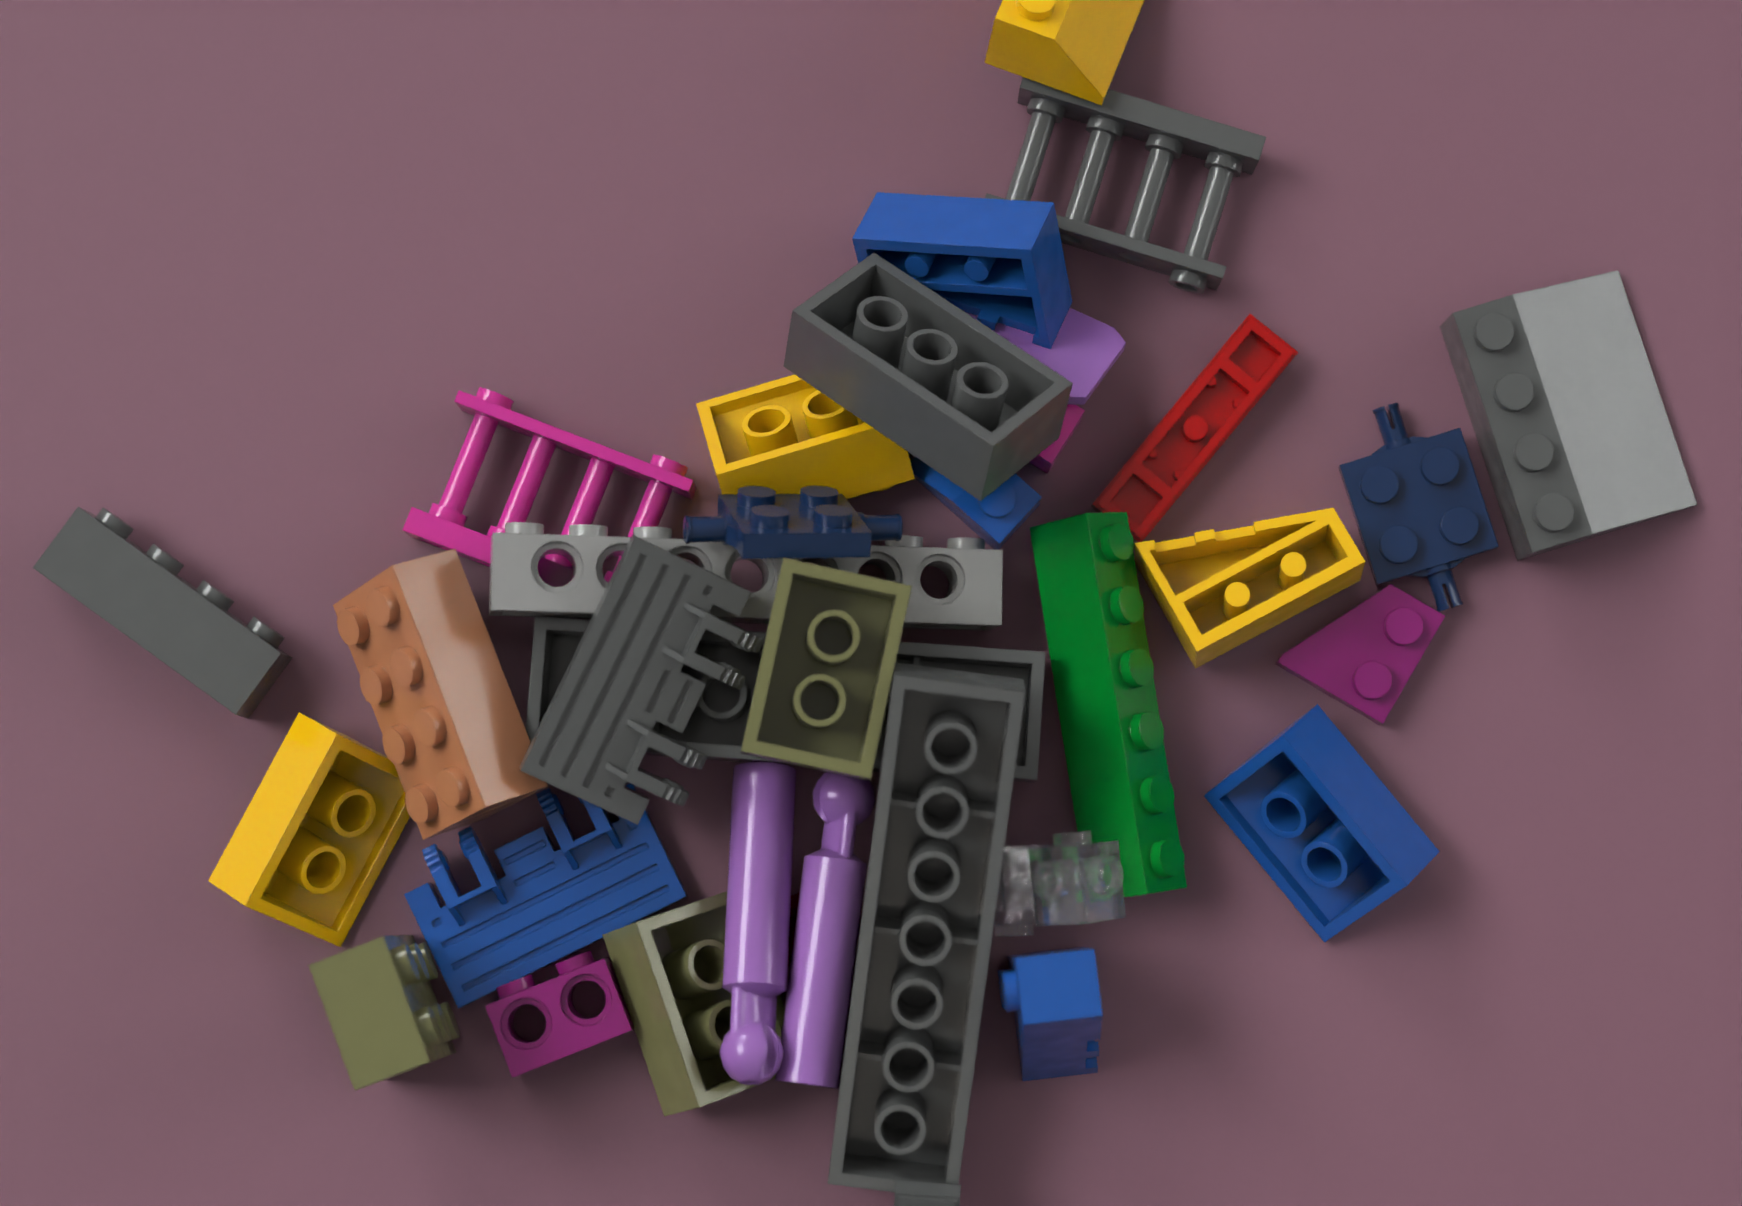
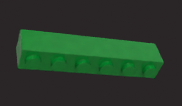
[1029,512,1187,903]

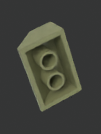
[602,891,785,1117]

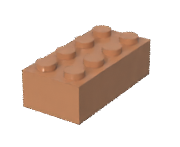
[333,548,548,840]

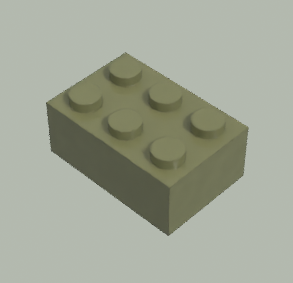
[741,558,912,781]
[309,934,460,1091]

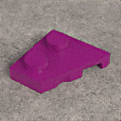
[1275,584,1445,725]

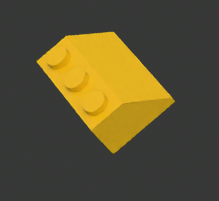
[984,0,1145,106]
[696,374,915,499]
[208,712,410,947]

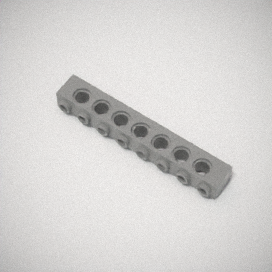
[489,522,1003,631]

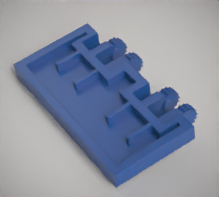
[404,783,688,1009]

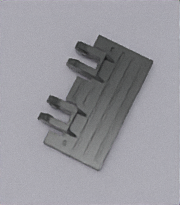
[519,534,764,825]

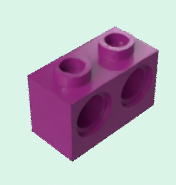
[485,950,634,1078]

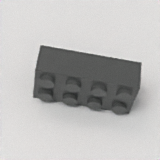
[783,253,1073,501]

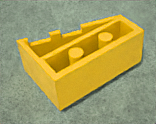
[1135,508,1366,669]

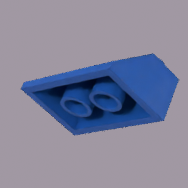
[1204,704,1440,943]

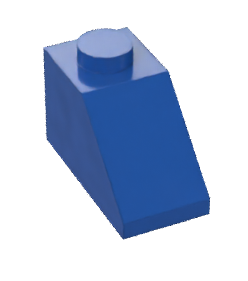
[911,457,1042,550]

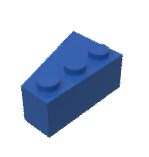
[852,192,1073,349]
[997,947,1103,1081]

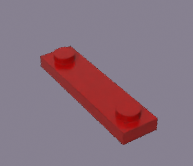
[1091,314,1298,543]

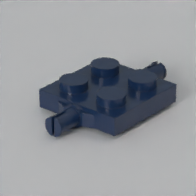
[1339,402,1499,612]
[683,486,903,559]

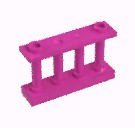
[402,387,697,587]

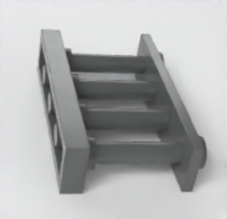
[985,77,1266,294]

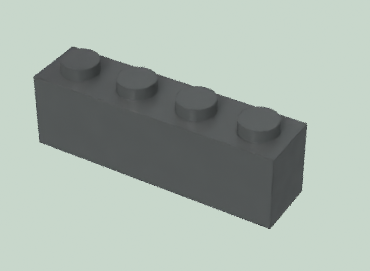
[33,507,292,718]

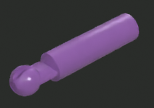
[719,762,796,1085]
[775,772,875,1089]

